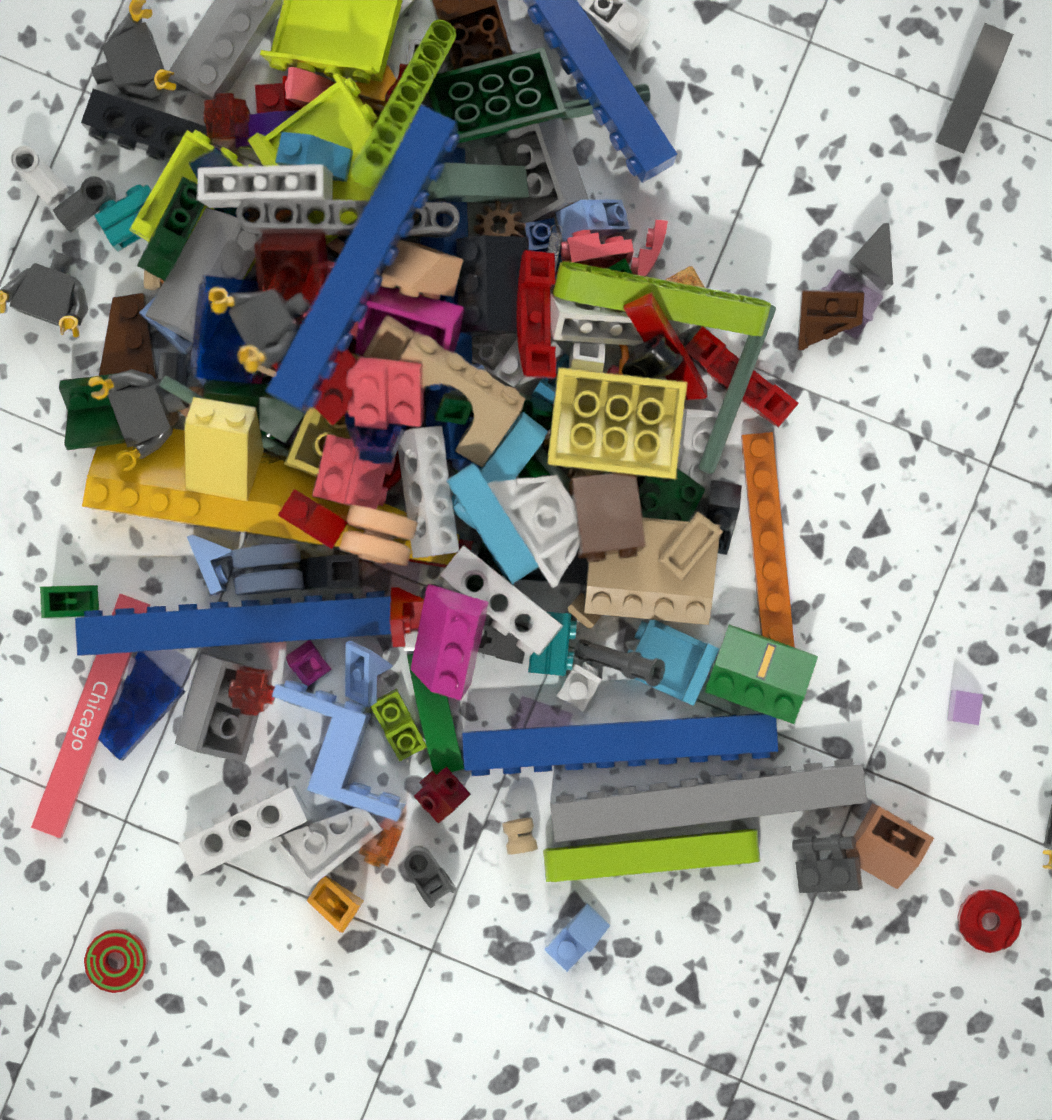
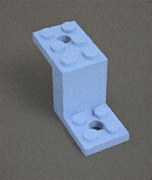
[272,680,406,821]

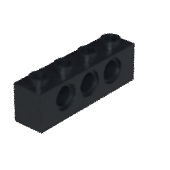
[81,88,214,161]

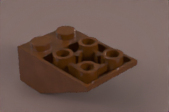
[430,0,513,70]

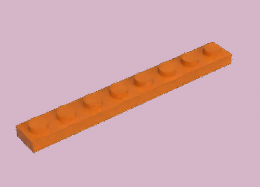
[741,432,795,648]

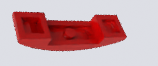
[517,250,556,379]
[685,326,799,428]

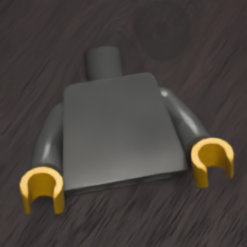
[91,0,177,101]
[0,252,89,338]
[209,288,311,372]
[89,369,189,471]

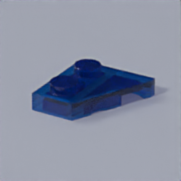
[345,412,406,464]

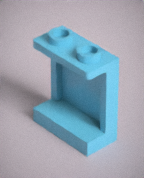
[627,619,719,706]

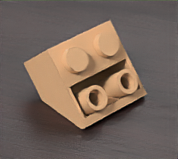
[381,240,463,300]

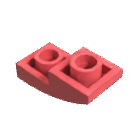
[285,67,335,107]
[631,219,668,277]

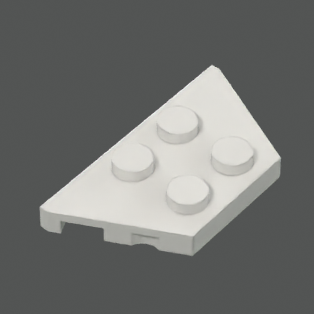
[488,475,580,588]

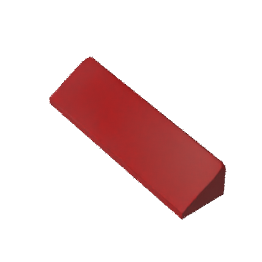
[623,292,708,400]

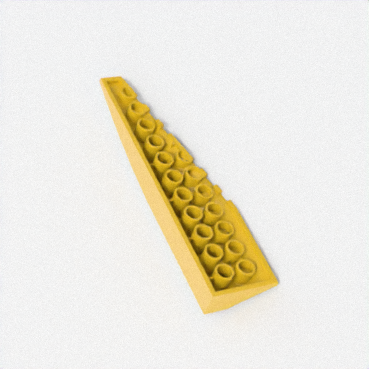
[82,429,460,565]

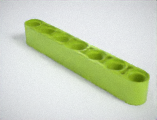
[351,20,456,187]
[553,262,771,336]
[543,829,761,882]

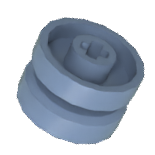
[231,543,304,595]

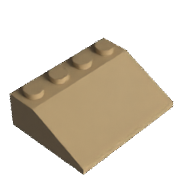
[584,517,720,625]

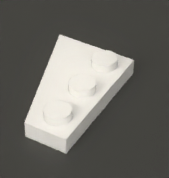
[680,409,738,504]
[271,807,383,889]

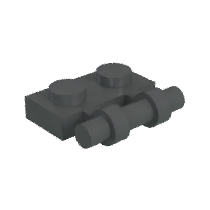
[792,834,863,893]

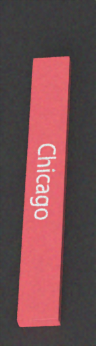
[31,594,151,838]

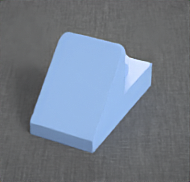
[187,534,232,595]
[345,641,393,707]
[544,903,610,972]

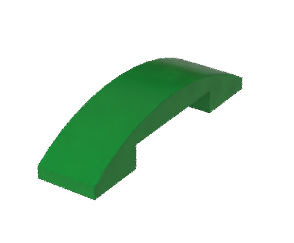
[407,654,464,775]

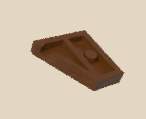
[797,289,865,350]

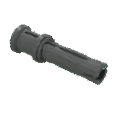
[574,639,665,687]

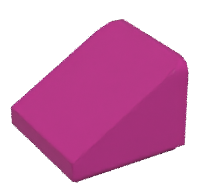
[285,640,332,686]

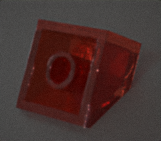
[254,233,328,306]

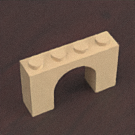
[398,332,525,467]

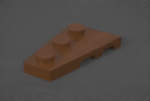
[99,293,158,379]

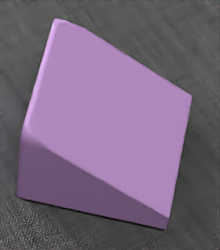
[947,690,983,725]

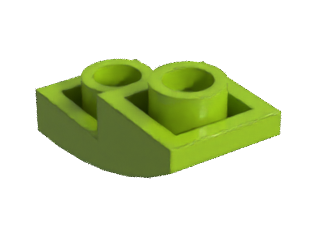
[370,688,427,762]

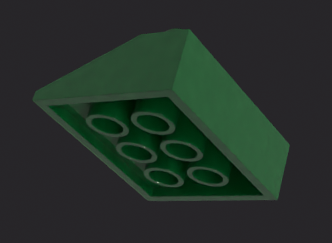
[428,47,566,144]

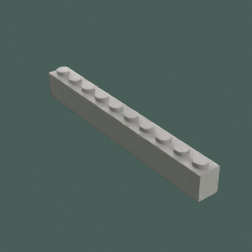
[550,758,868,842]

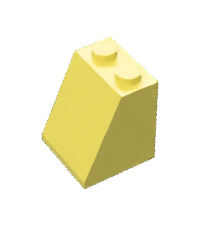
[185,397,264,501]

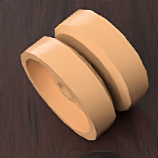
[340,505,418,566]

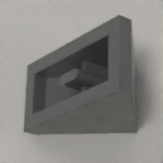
[849,223,894,290]

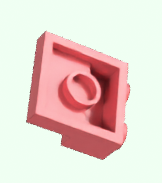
[560,230,634,268]
[347,357,424,429]
[312,434,395,510]

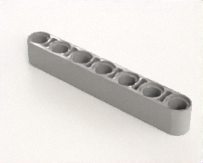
[236,198,459,238]

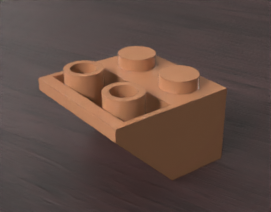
[846,803,934,889]

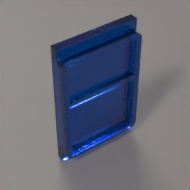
[190,275,263,383]

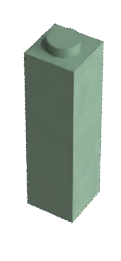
[427,163,529,203]

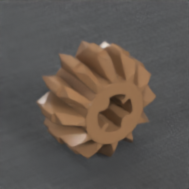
[473,201,526,237]

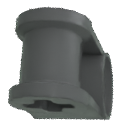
[478,625,525,664]
[404,846,457,908]

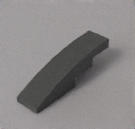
[935,23,1014,154]

